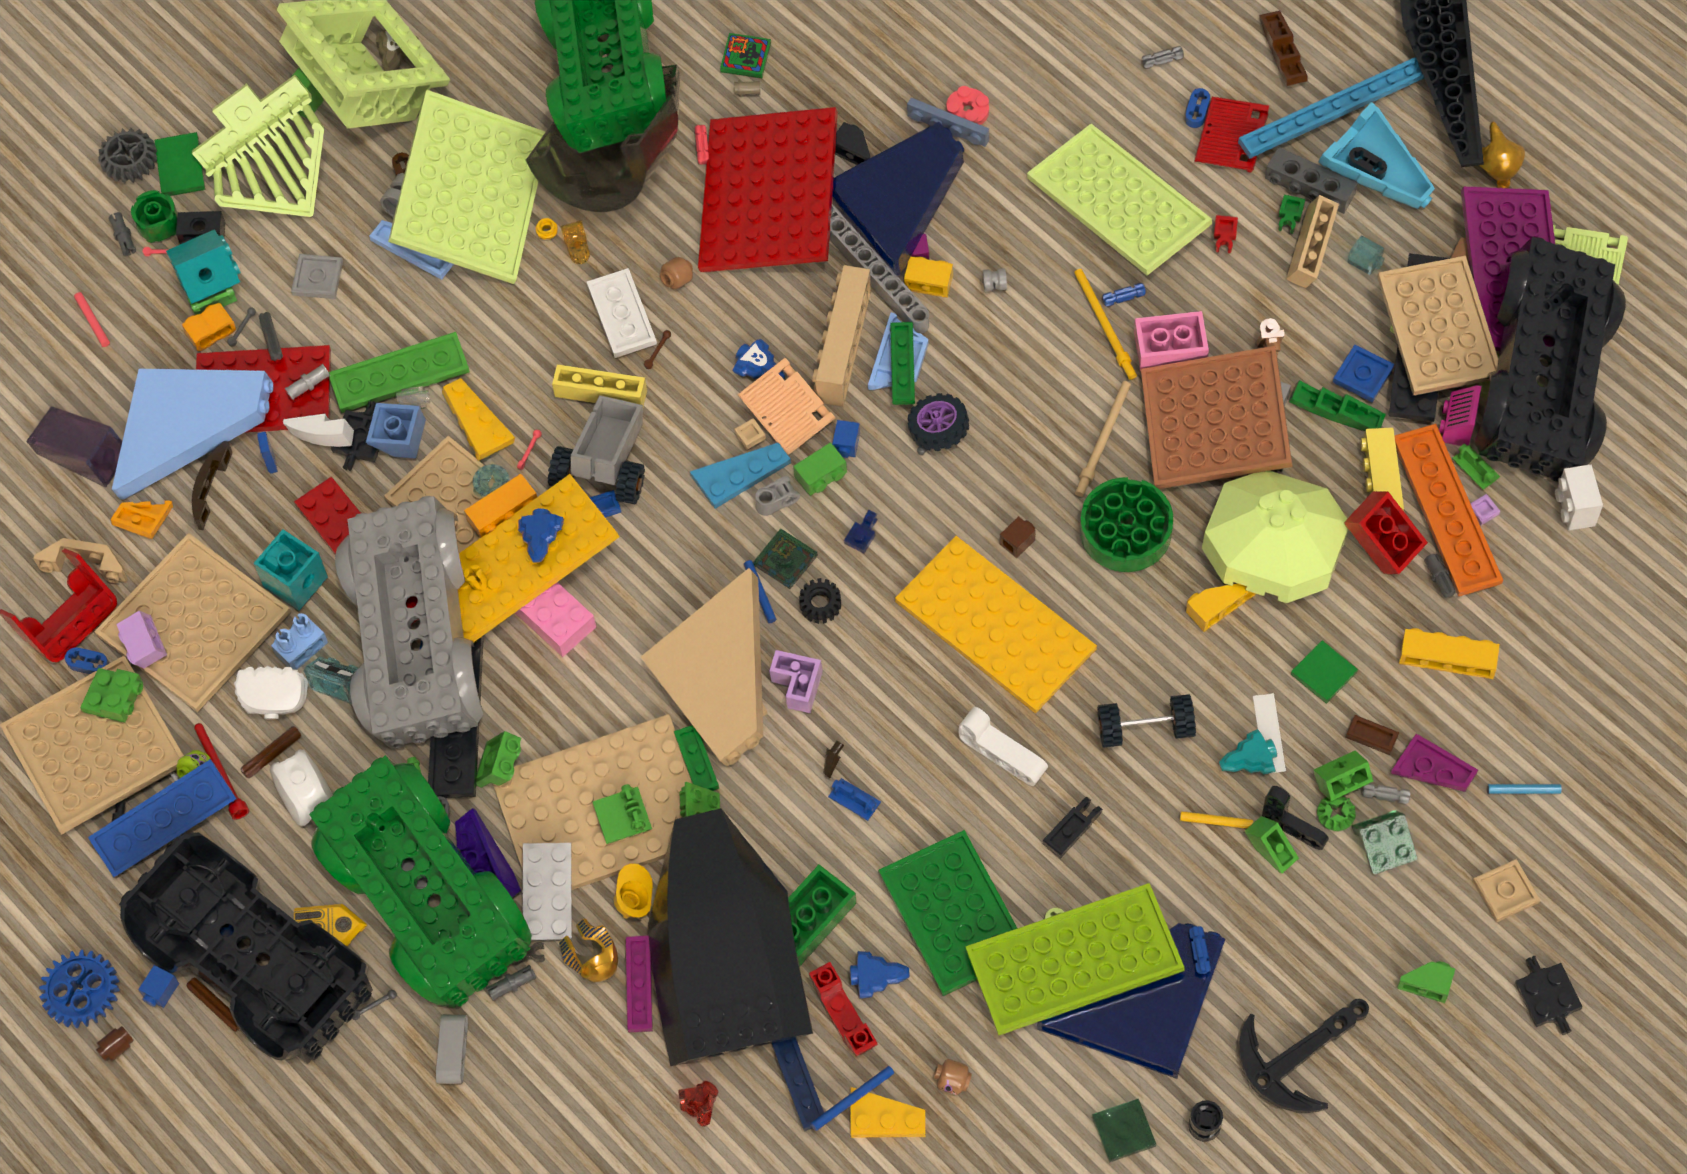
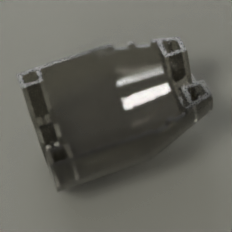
[526,64,680,212]

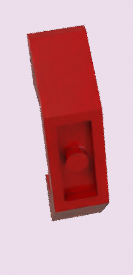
[809,962,878,1056]

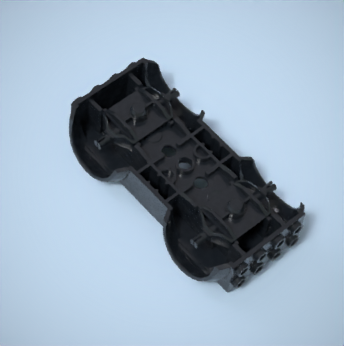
[1475,237,1626,482]
[119,832,373,1064]

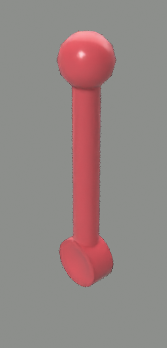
[142,247,169,256]
[517,430,542,470]

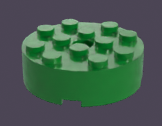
[1080,477,1173,572]

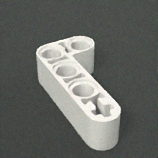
[959,707,1048,786]

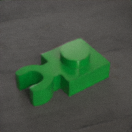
[1278,194,1306,234]

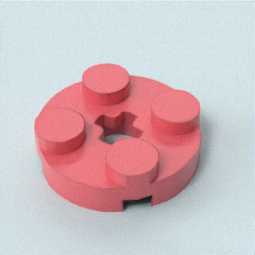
[946,86,989,125]

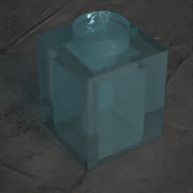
[1347,235,1385,275]

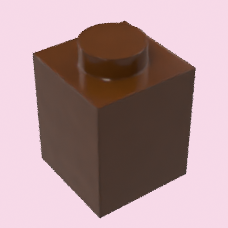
[1000,516,1036,559]

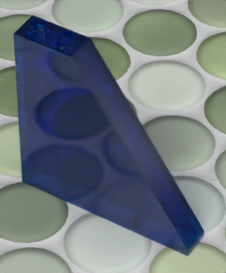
[832,122,964,276]
[1037,923,1225,1079]

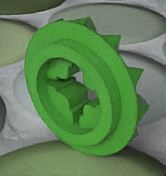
[1317,796,1356,831]

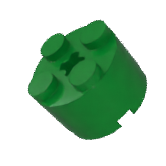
[131,190,178,243]

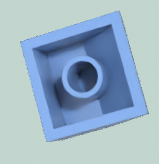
[366,403,426,459]

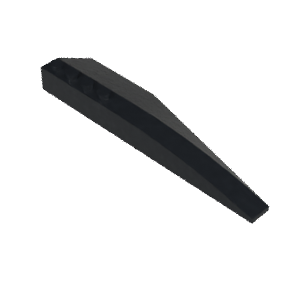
[1400,0,1484,168]

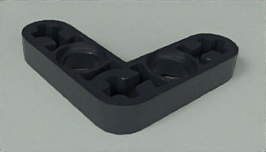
[1262,786,1329,850]

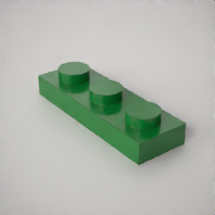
[674,725,719,791]

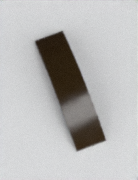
[192,441,233,530]

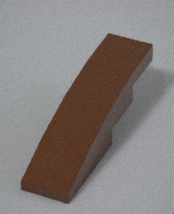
[1259,10,1308,86]

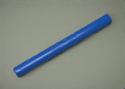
[811,1066,894,1131]

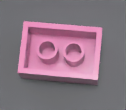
[1134,311,1209,371]
[515,582,596,657]

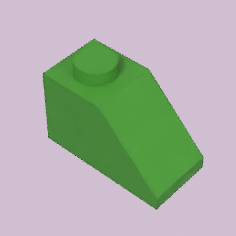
[1244,816,1299,874]
[1397,961,1455,1003]

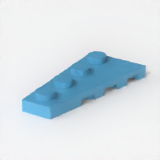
[690,443,791,509]

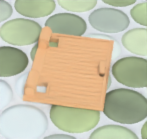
[738,358,836,455]

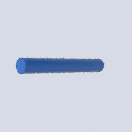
[744,560,777,623]

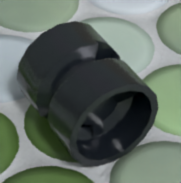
[1189,1100,1223,1142]

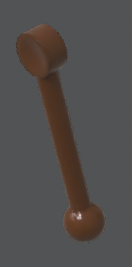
[644,330,671,369]

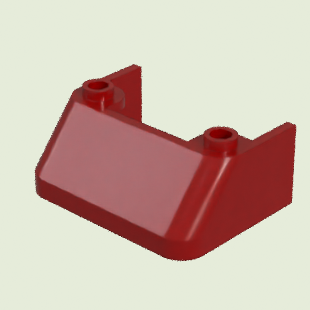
[0,548,117,662]

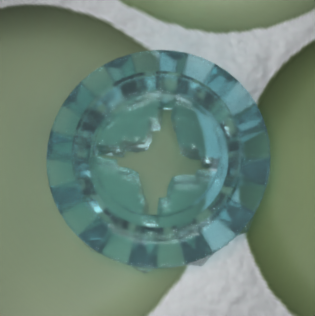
[473,464,510,497]

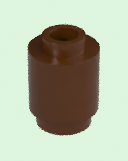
[96,1026,134,1062]

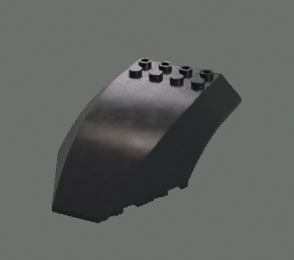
[648,808,813,1067]

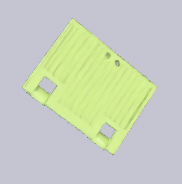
[1553,225,1628,285]

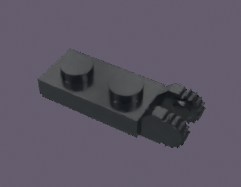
[1042,797,1103,859]

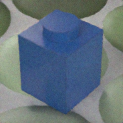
[832,420,860,458]
[138,965,179,1008]

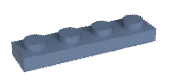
[907,98,989,147]

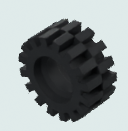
[799,578,841,624]

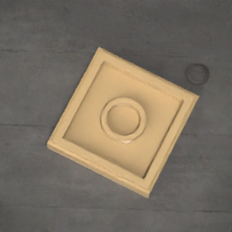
[1473,859,1540,922]

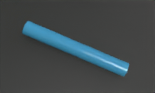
[1488,784,1562,794]

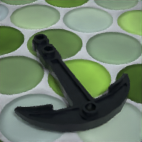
[1239,999,1369,1113]

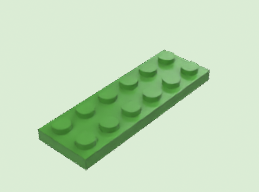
[329,332,470,414]

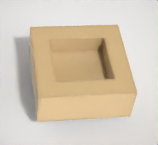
[734,418,766,450]

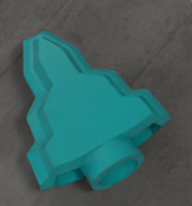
[1219,729,1277,775]

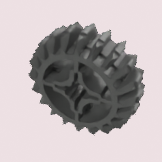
[98,128,157,184]

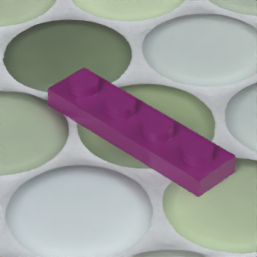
[626,936,653,1033]

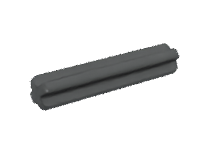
[259,312,283,361]

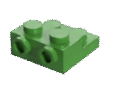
[80,668,143,723]
[476,731,521,788]

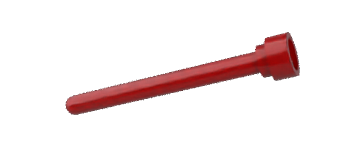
[194,723,250,820]

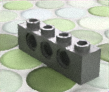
[1265,147,1358,214]

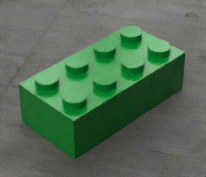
[788,864,857,967]

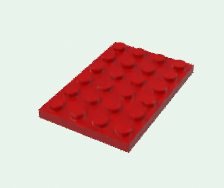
[196,345,331,433]

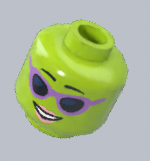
[176,750,210,778]

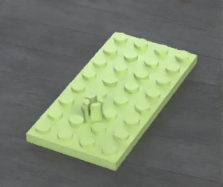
[1027,124,1212,275]

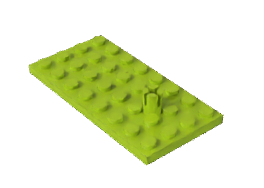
[965,883,1185,1036]

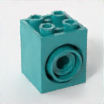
[166,229,241,304]
[253,529,328,611]

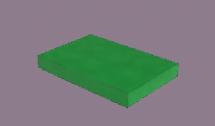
[154,132,206,196]

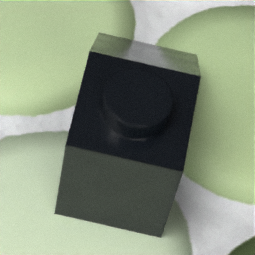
[835,122,871,171]

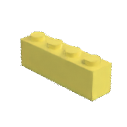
[552,364,647,406]
[1360,428,1404,511]

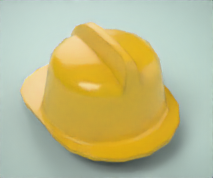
[613,863,653,919]

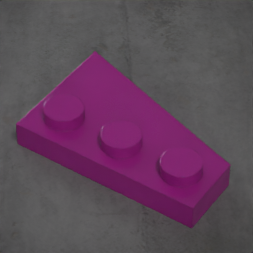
[1391,734,1478,792]

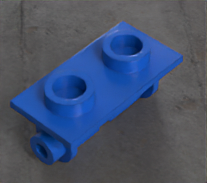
[828,778,881,821]

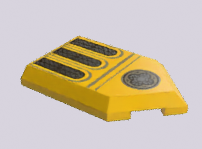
[294,904,367,947]

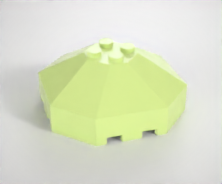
[1202,471,1348,603]

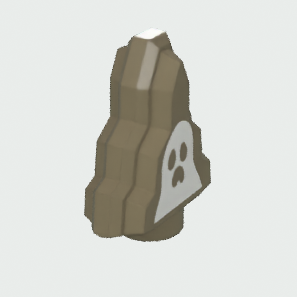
[376,30,419,71]

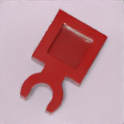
[1214,215,1238,253]

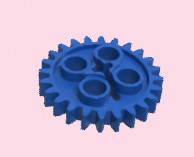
[39,950,120,1028]

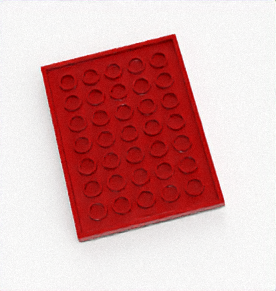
[698,107,838,272]

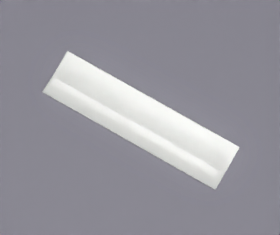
[1253,693,1286,773]

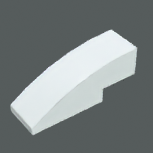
[283,414,354,447]

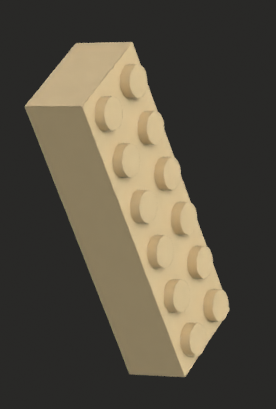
[813,265,871,407]

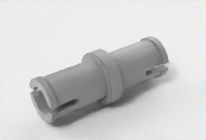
[285,364,330,400]

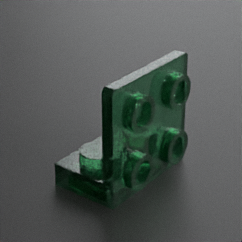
[1351,810,1418,874]

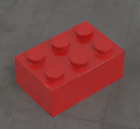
[1344,491,1428,575]

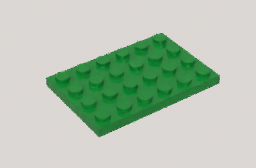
[878,830,1017,996]

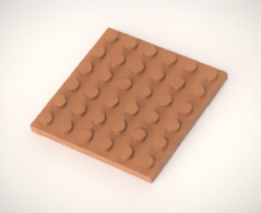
[1141,346,1293,489]

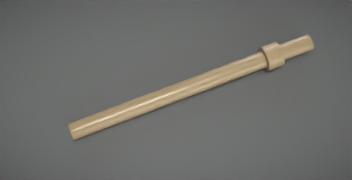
[1075,381,1131,497]

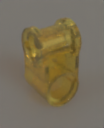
[560,220,590,264]

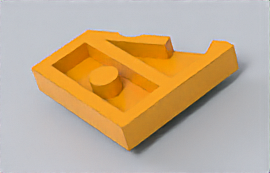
[110,500,173,539]

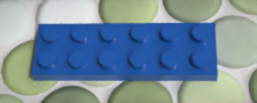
[88,759,237,877]

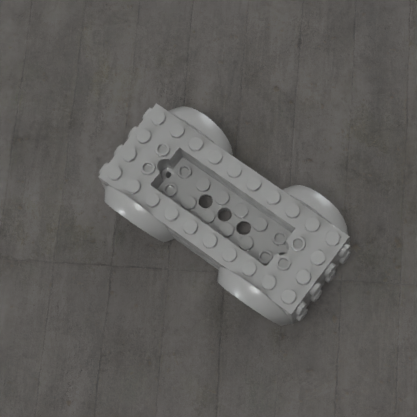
[335,496,483,749]

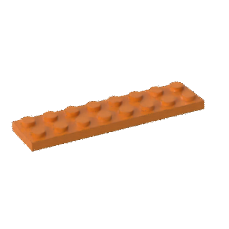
[1394,424,1503,597]

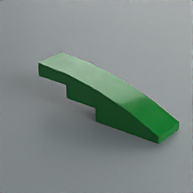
[1289,380,1386,431]

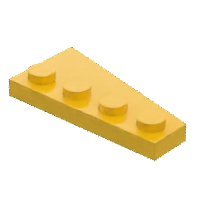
[442,378,515,461]

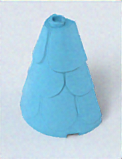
[1318,102,1435,209]

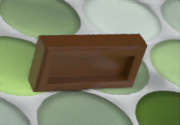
[1345,715,1399,755]

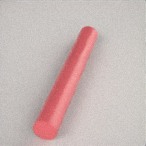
[74,292,110,347]

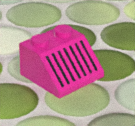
[1439,385,1482,446]

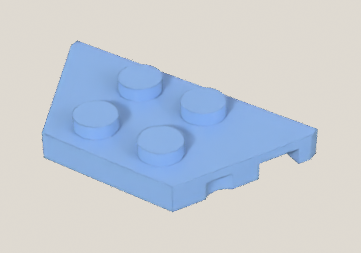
[868,312,929,390]

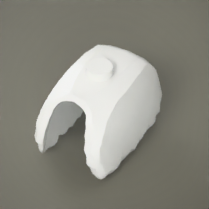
[234,666,308,719]
[270,749,333,826]

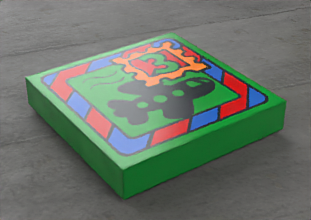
[720,33,771,78]

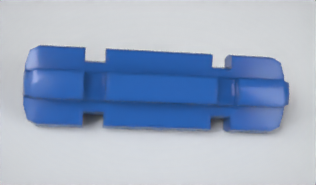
[1102,283,1146,306]
[1189,926,1211,974]

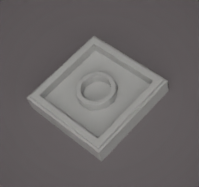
[291,254,343,299]

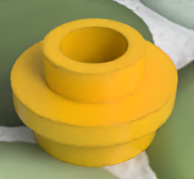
[536,218,558,239]

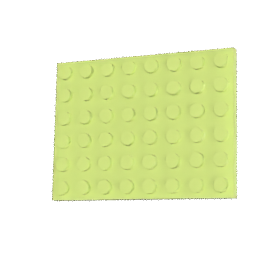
[388,90,549,284]

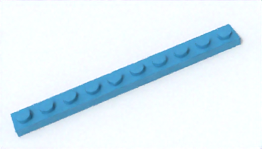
[1238,57,1424,159]

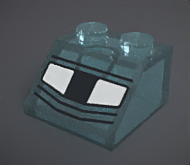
[304,656,358,704]

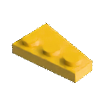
[851,1087,926,1138]

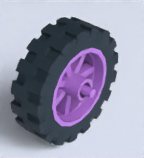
[907,393,970,451]

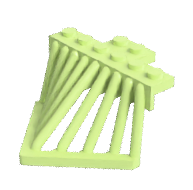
[192,75,324,217]

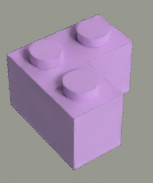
[769,650,823,713]

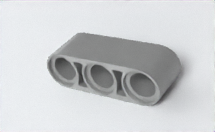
[436,1014,468,1084]

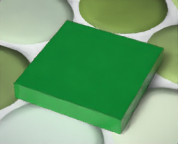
[1291,640,1358,704]

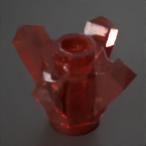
[678,1081,718,1127]

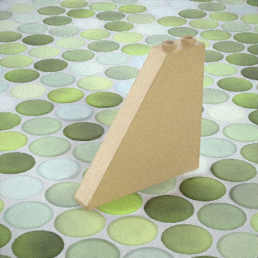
[641,568,763,766]

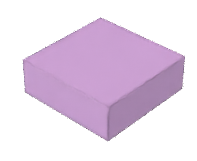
[1470,494,1500,525]

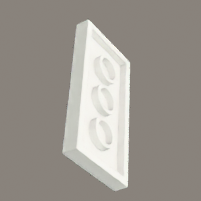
[587,268,657,358]

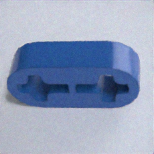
[1185,88,1210,128]
[65,648,109,674]

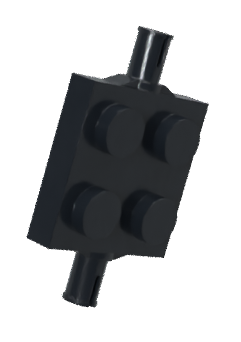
[331,401,379,471]
[1515,956,1583,1035]

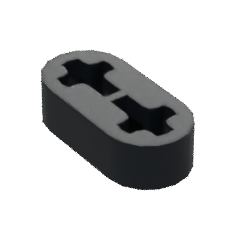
[1348,147,1387,180]

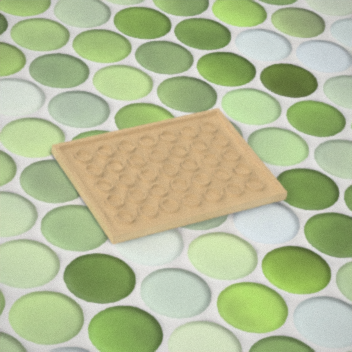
[493,714,693,890]

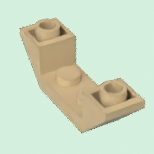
[33,538,127,583]

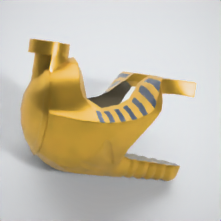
[1479,121,1525,188]
[559,919,618,982]

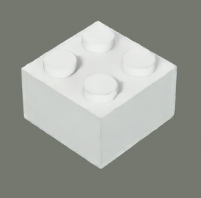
[1555,465,1603,530]

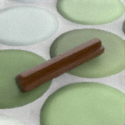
[241,726,301,778]
[186,977,239,1032]

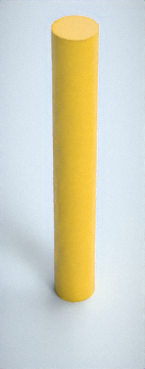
[1180,811,1253,829]

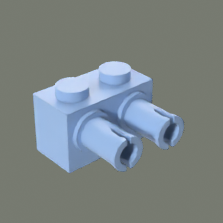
[271,613,328,670]

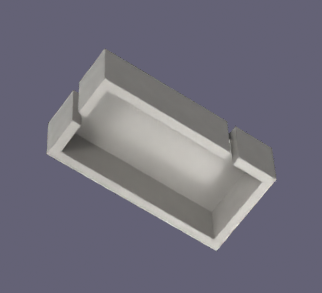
[571,395,643,485]

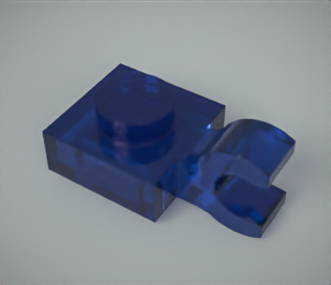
[844,510,878,553]

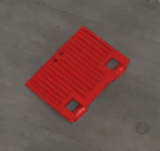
[1195,96,1270,173]

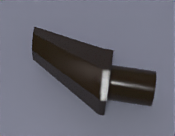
[823,740,844,778]

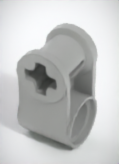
[755,476,800,516]

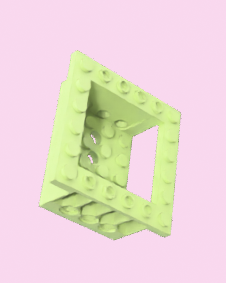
[277,0,450,129]

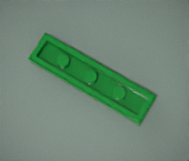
[890,322,915,405]

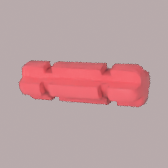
[694,125,709,165]

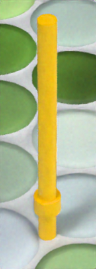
[1074,269,1137,380]

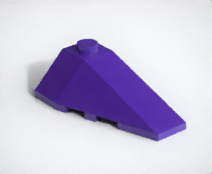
[455,808,521,897]

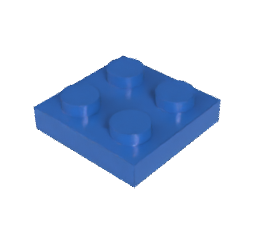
[1332,345,1395,403]

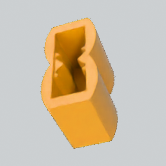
[182,303,236,351]

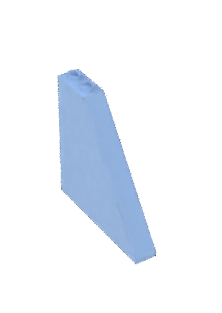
[112,369,273,500]

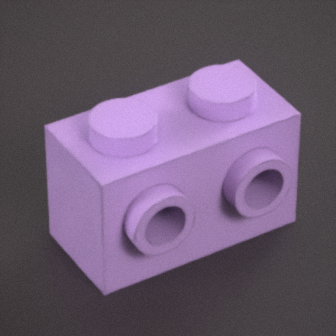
[116,611,167,668]

